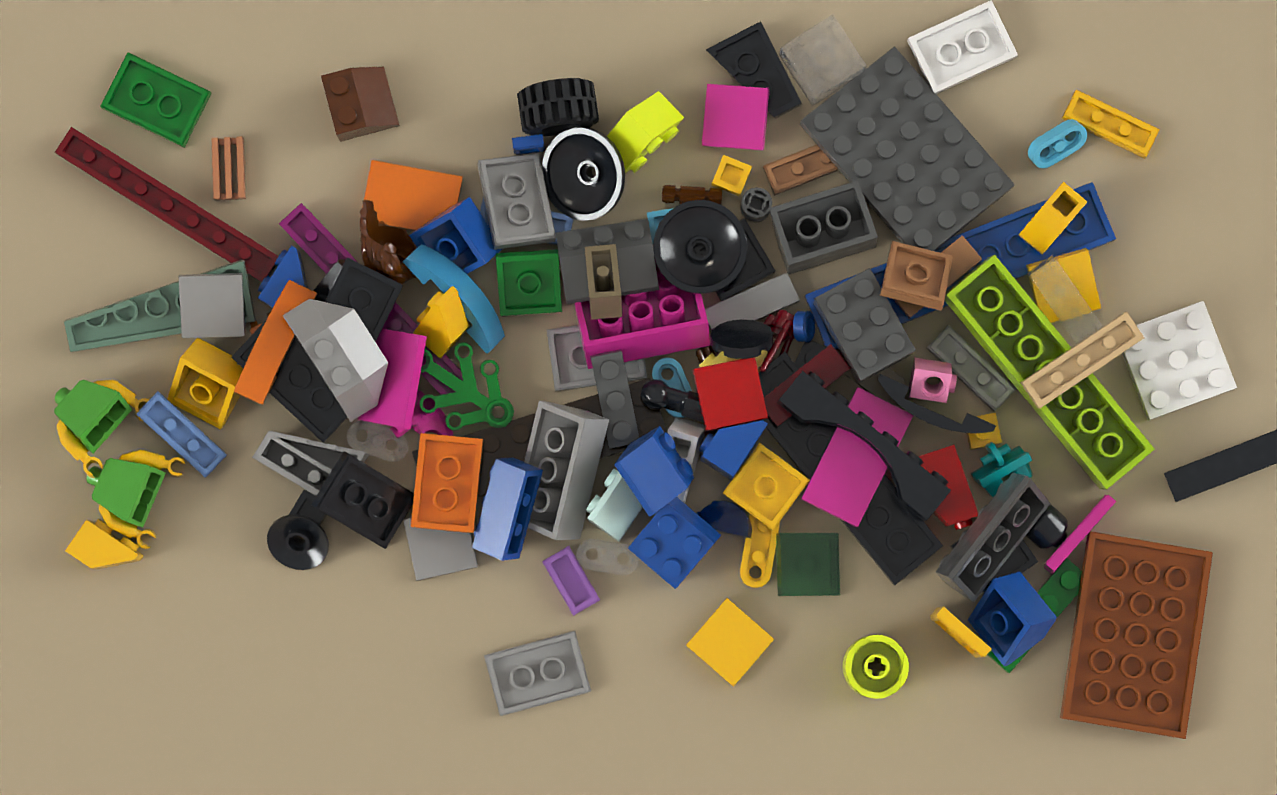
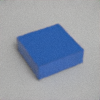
[512,134,545,155]

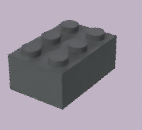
[813,268,916,384]

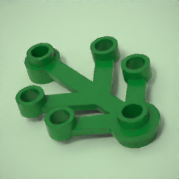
[419,342,514,430]

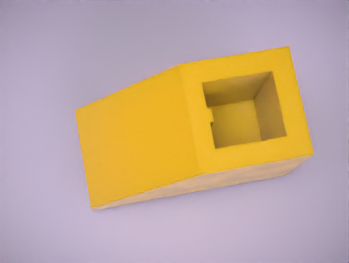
[1019,182,1087,255]
[413,285,469,359]
[65,519,144,569]

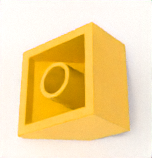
[167,338,243,430]

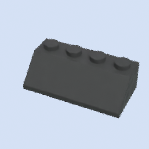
[936,473,1051,603]

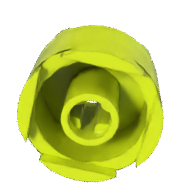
[843,635,909,699]

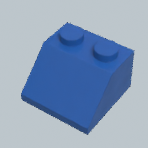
[409,196,504,274]
[699,420,768,481]
[614,426,694,517]
[968,571,1057,666]

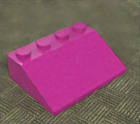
[574,261,710,369]

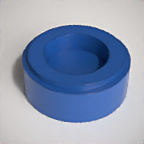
[793,311,815,342]

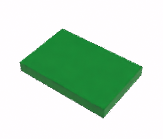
[100,52,212,148]

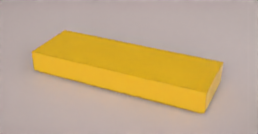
[1062,90,1160,159]

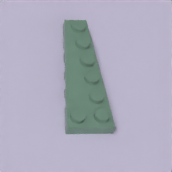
[64,260,256,352]

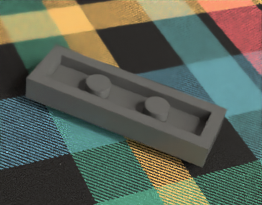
[590,349,639,449]

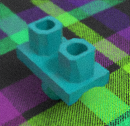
[971,442,1033,497]

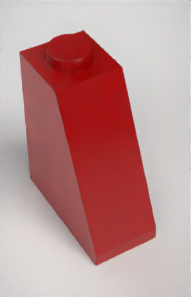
[918,444,979,530]

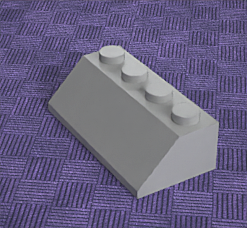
[524,401,609,540]

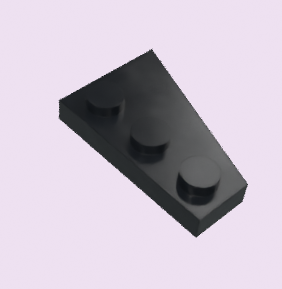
[706,21,803,119]

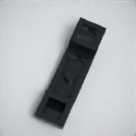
[878,374,996,433]

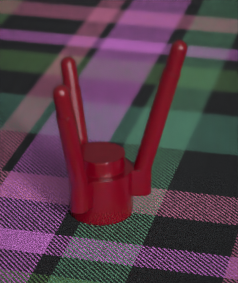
[760,309,795,372]

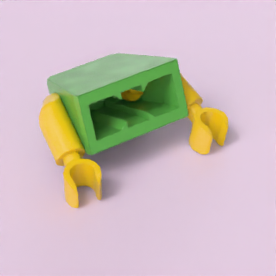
[54,380,149,478]
[86,450,185,549]

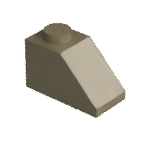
[585,244,622,320]

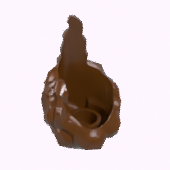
[360,200,417,284]

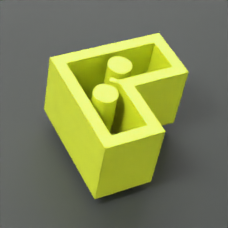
[607,91,684,173]

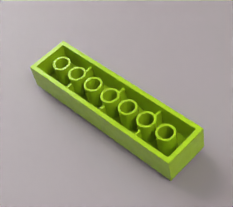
[944,255,1155,490]

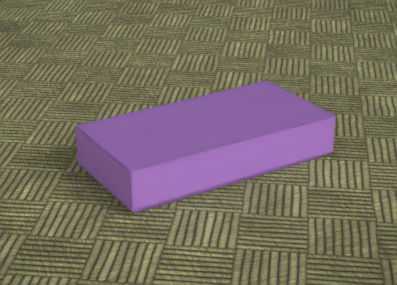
[542,546,600,616]

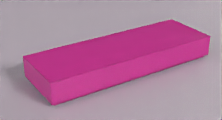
[1044,495,1116,574]

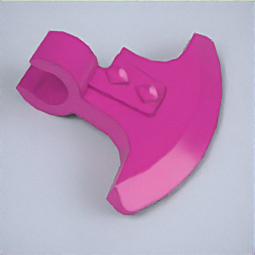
[390,390,453,438]

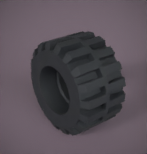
[517,78,599,136]

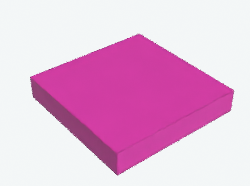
[702,84,769,151]

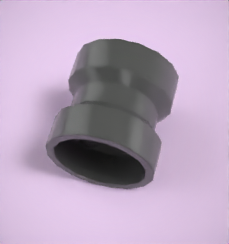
[740,187,772,223]

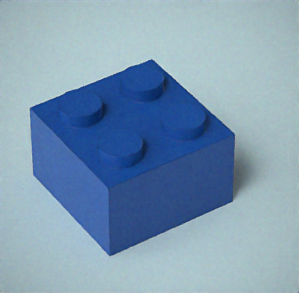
[628,497,721,589]

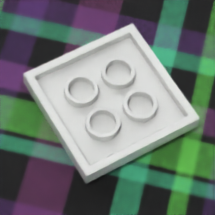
[1122,301,1237,420]

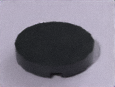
[710,319,773,359]

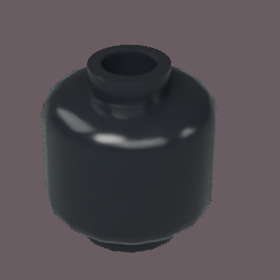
[1026,504,1068,549]

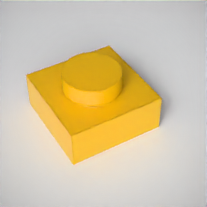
[711,155,752,196]
[967,412,1002,450]

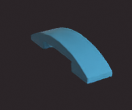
[403,244,505,354]

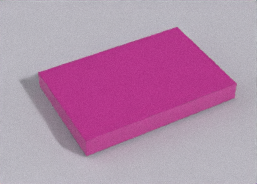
[358,329,427,430]

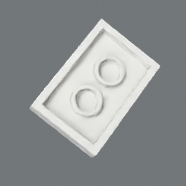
[907,0,1018,94]

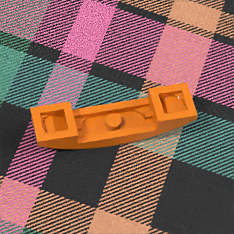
[234,280,317,405]

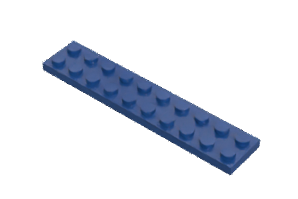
[805,182,1116,350]

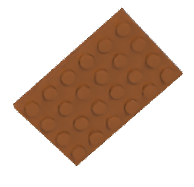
[1060,531,1213,739]

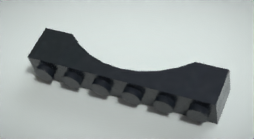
[777,371,951,521]

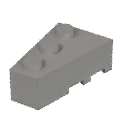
[252,431,369,496]

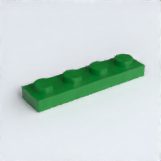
[987,558,1082,673]

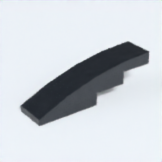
[1164,430,1277,502]

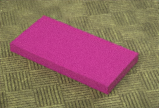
[801,387,914,528]

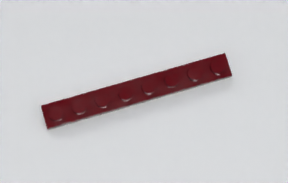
[54,127,278,283]

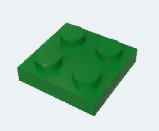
[496,249,562,316]

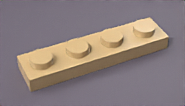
[1020,312,1145,409]

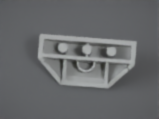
[282,299,388,422]

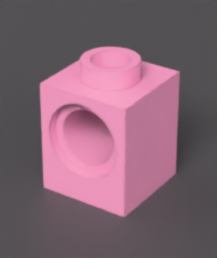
[909,357,957,403]

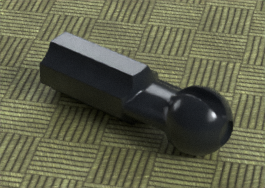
[640,379,727,428]

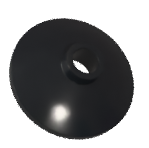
[267,515,329,570]

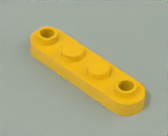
[740,514,780,588]

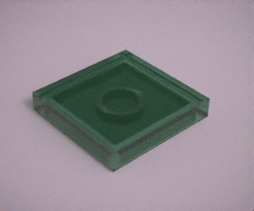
[776,533,840,596]

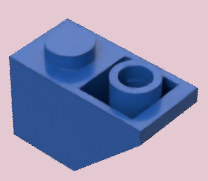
[258,245,308,308]

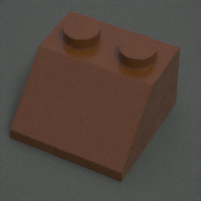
[321,66,400,142]

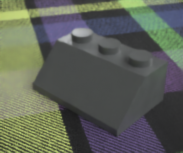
[769,180,878,275]
[556,218,659,304]

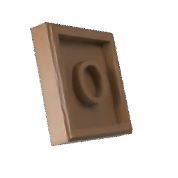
[880,241,953,311]

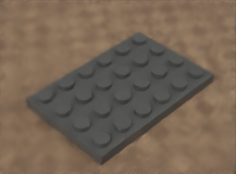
[800,46,1015,251]

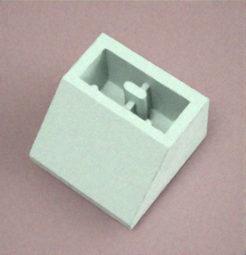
[586,468,643,542]

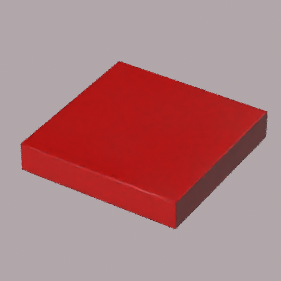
[692,358,768,431]

